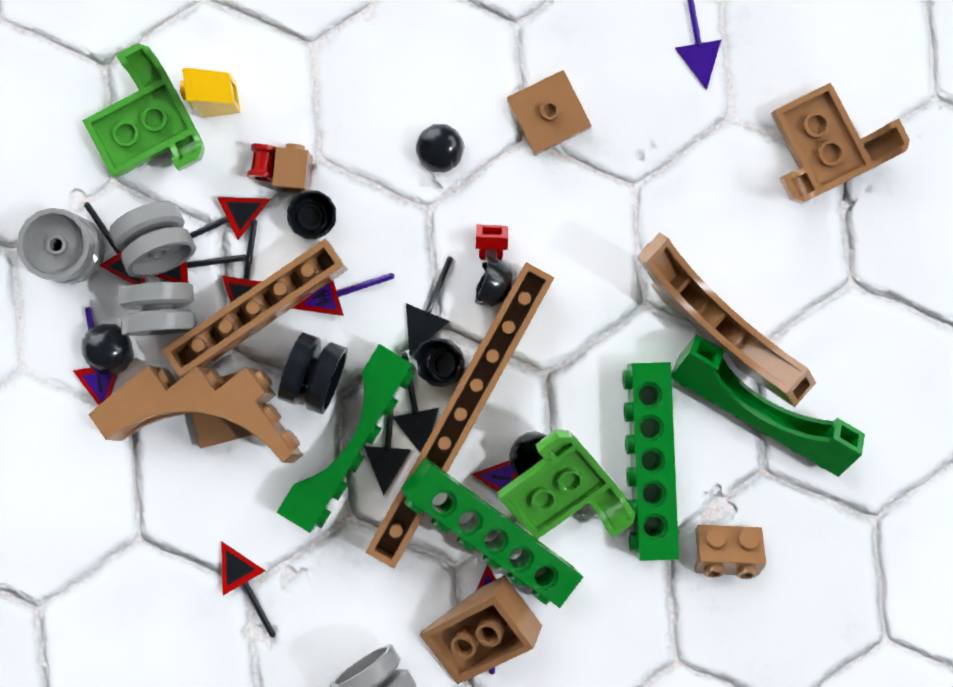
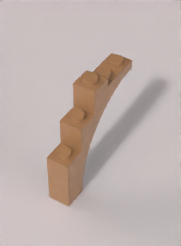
[637,232,816,408]
[88,365,303,463]

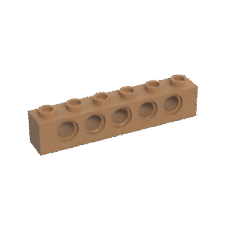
[161,238,349,378]

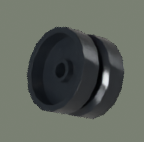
[278,332,348,414]

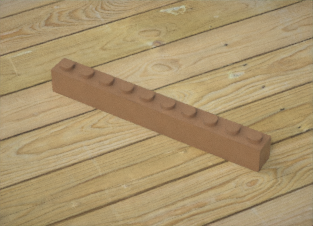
[365,262,555,569]

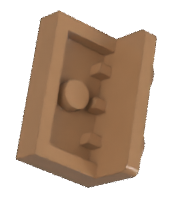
[694,525,766,579]

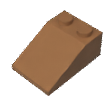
[420,575,542,684]

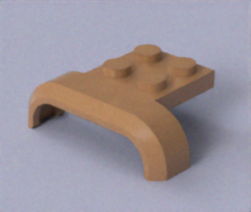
[771,82,910,204]

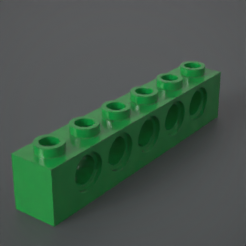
[622,362,679,561]
[401,457,584,608]

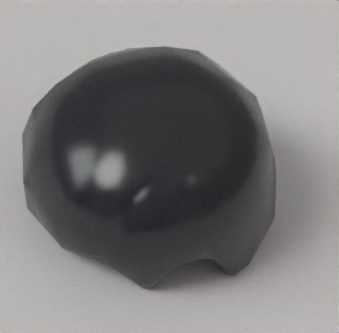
[416,124,465,173]
[287,190,336,239]
[475,255,512,307]
[81,323,134,375]
[414,338,465,388]
[509,431,547,476]

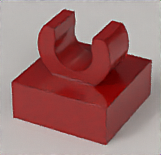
[475,224,508,260]

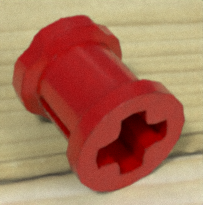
[247,143,276,182]

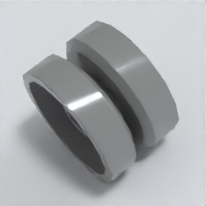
[109,201,197,278]
[17,208,105,284]
[118,282,196,336]
[330,644,416,687]

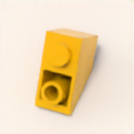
[179,68,241,118]

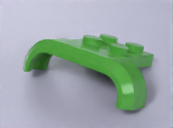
[82,43,205,179]
[497,429,635,539]

